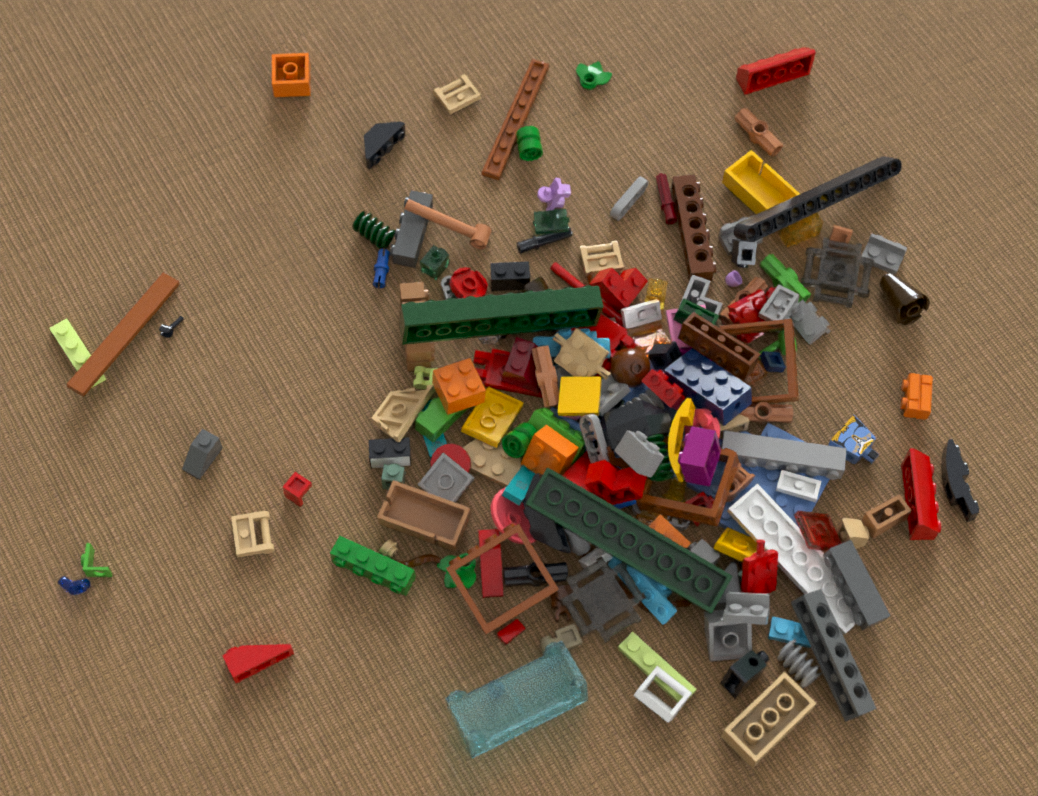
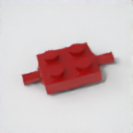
[741,539,778,594]

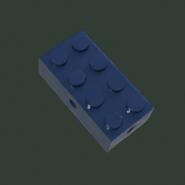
[664,348,752,426]

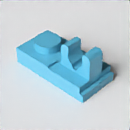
[768,616,810,648]

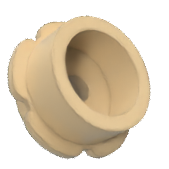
[379,539,398,558]

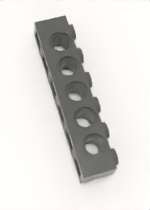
[791,589,877,722]

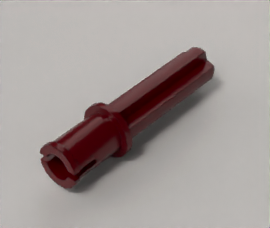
[656,173,677,225]

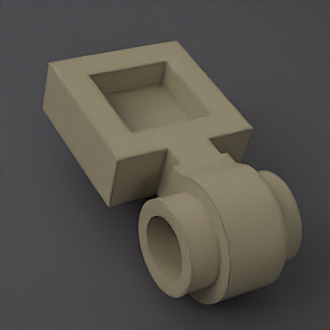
[539,624,583,657]

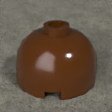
[610,348,651,388]

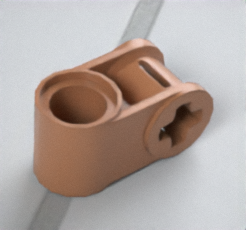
[726,463,755,502]

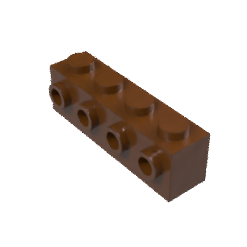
[678,312,760,381]

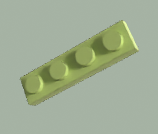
[50,319,106,388]
[618,632,696,703]

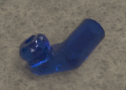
[58,576,91,595]

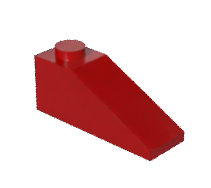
[478,529,504,598]
[222,644,294,684]

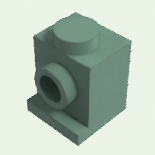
[381,463,406,490]

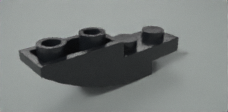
[941,439,979,522]

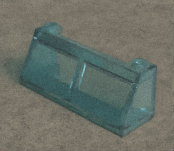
[445,640,588,759]

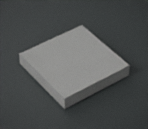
[418,453,475,503]

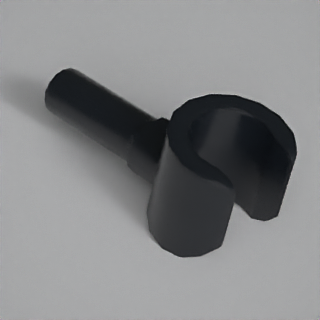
[159,316,184,338]

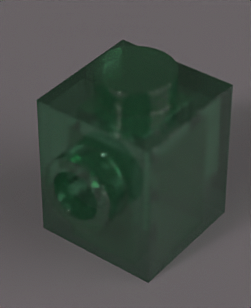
[420,245,450,280]

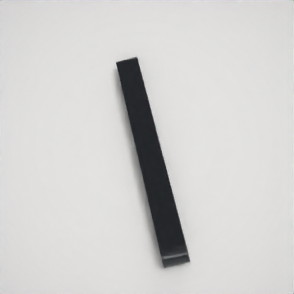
[734,156,902,242]

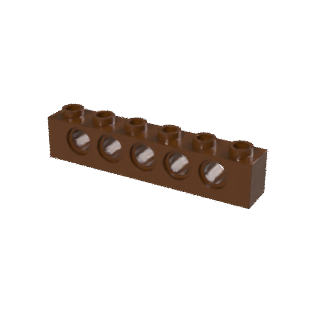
[671,174,716,281]

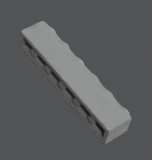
[721,430,847,480]

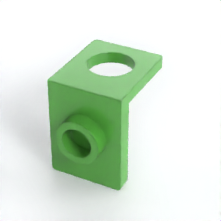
[81,543,112,577]

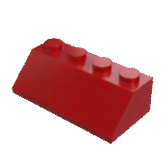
[736,47,816,95]
[901,448,941,540]

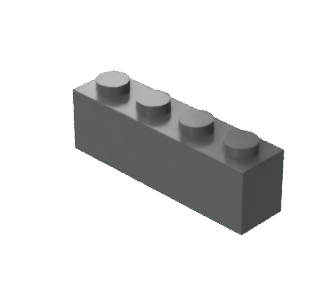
[390,190,433,268]
[824,540,891,631]

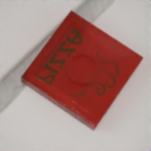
[794,511,842,551]

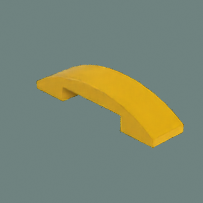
[668,398,695,482]

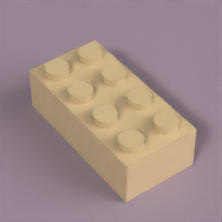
[721,672,816,768]

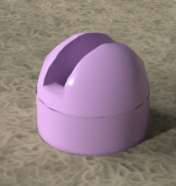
[725,270,742,287]

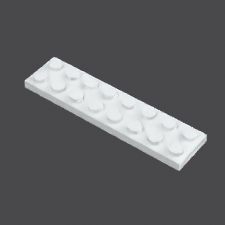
[727,484,856,635]

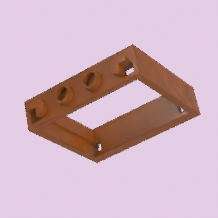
[720,319,799,404]
[636,436,739,527]
[446,523,559,634]

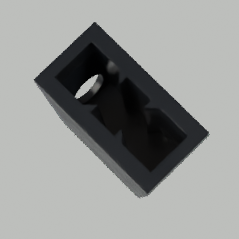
[720,650,769,699]

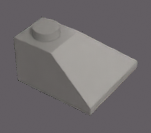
[704,610,752,661]

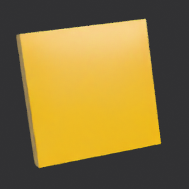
[558,377,602,416]
[713,527,756,562]

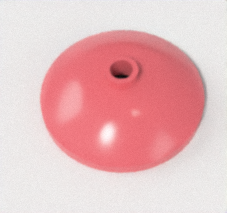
[491,487,537,545]

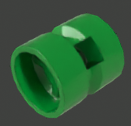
[516,126,543,161]
[502,423,537,458]

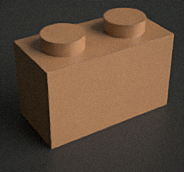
[861,494,911,539]

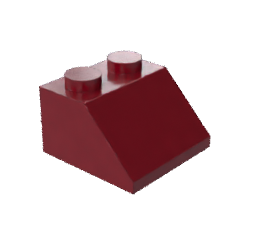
[501,337,540,393]

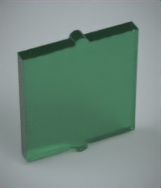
[533,209,570,235]

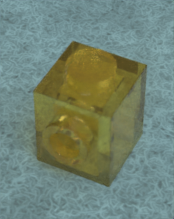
[645,278,668,309]

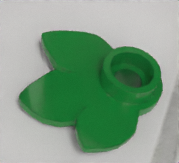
[576,61,612,90]
[437,553,476,589]

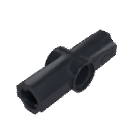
[504,562,568,587]

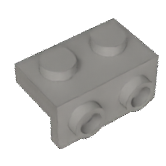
[790,300,831,345]

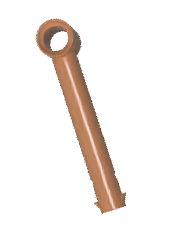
[404,199,492,249]

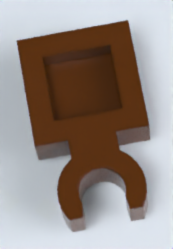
[551,585,573,623]

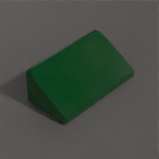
[674,298,719,325]

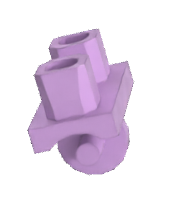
[537,178,571,213]

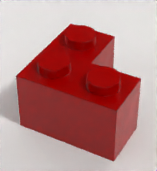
[590,267,648,311]
[584,460,647,505]

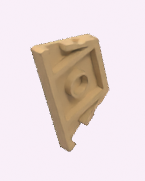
[372,385,435,442]
[463,439,521,487]

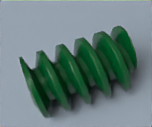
[352,211,396,249]
[646,434,674,482]

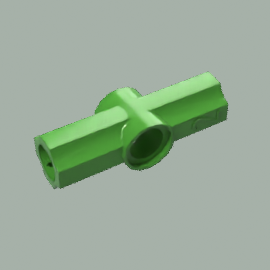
[760,254,811,303]

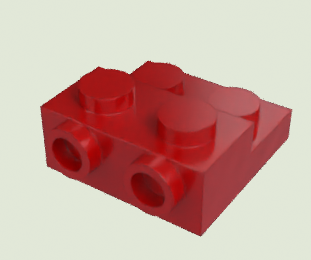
[727,289,767,343]
[642,369,686,411]

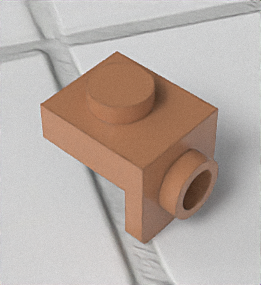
[827,225,853,257]

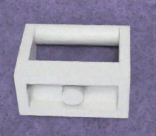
[634,666,692,722]

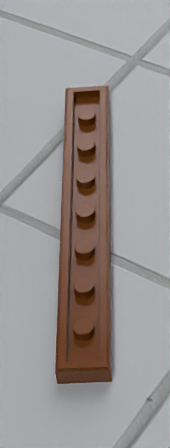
[482,59,549,180]
[67,272,179,397]

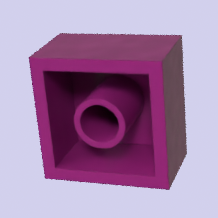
[678,426,721,487]

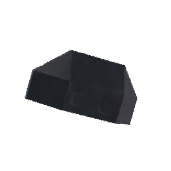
[593,399,672,455]
[523,473,571,554]

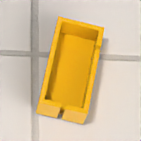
[722,150,800,214]

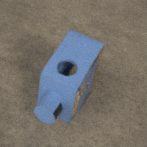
[828,415,879,464]

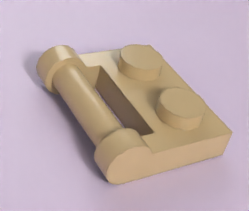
[433,74,481,115]
[579,240,624,277]
[231,511,275,558]

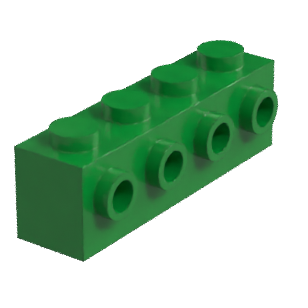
[330,536,416,596]

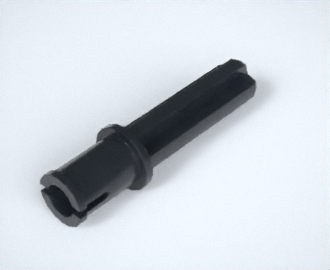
[516,227,572,254]

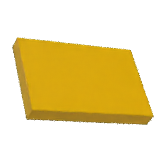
[461,386,524,448]

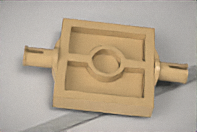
[553,328,611,380]

